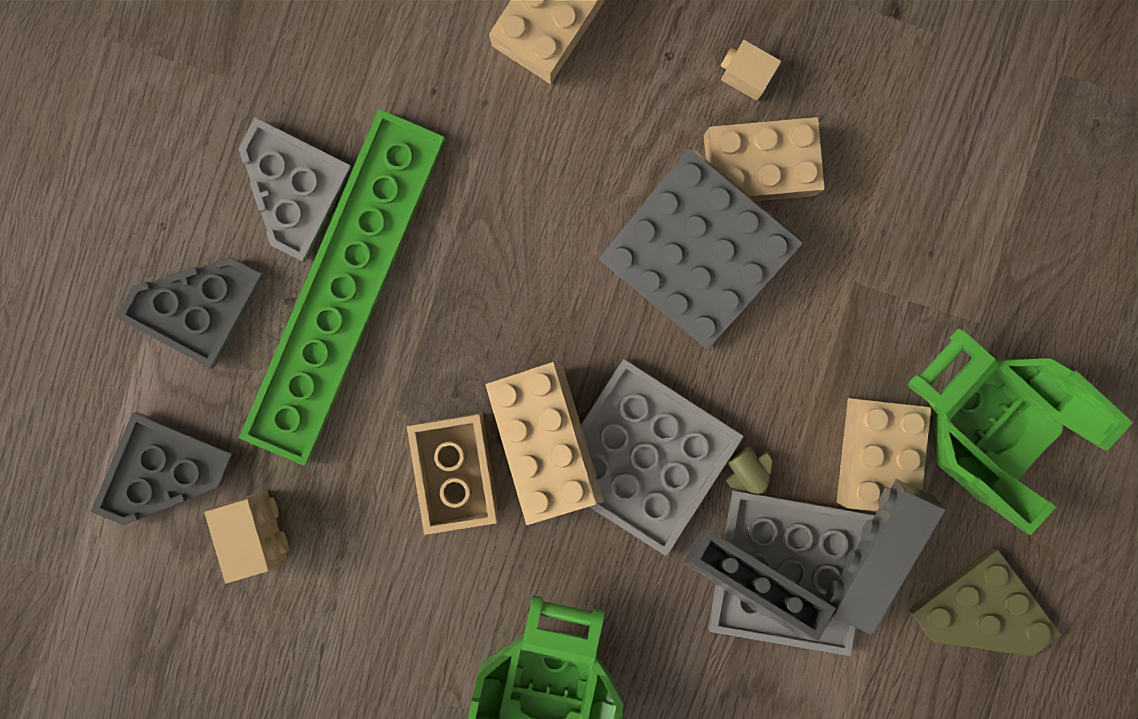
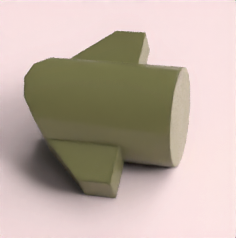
[726,446,772,494]

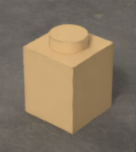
[721,40,781,101]

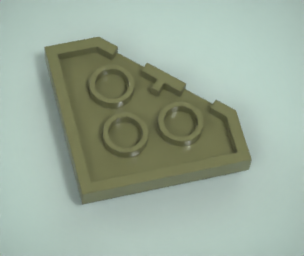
[909,548,1061,656]

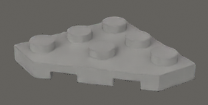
[238,117,353,263]

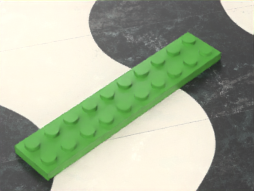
[239,109,446,466]

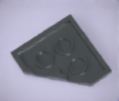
[116,257,265,368]
[90,412,235,525]

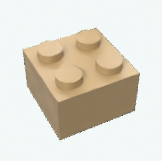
[204,491,289,584]

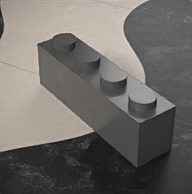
[826,479,945,635]
[681,530,836,641]

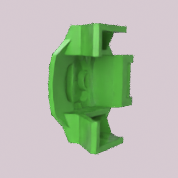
[907,329,1133,535]
[468,595,624,719]

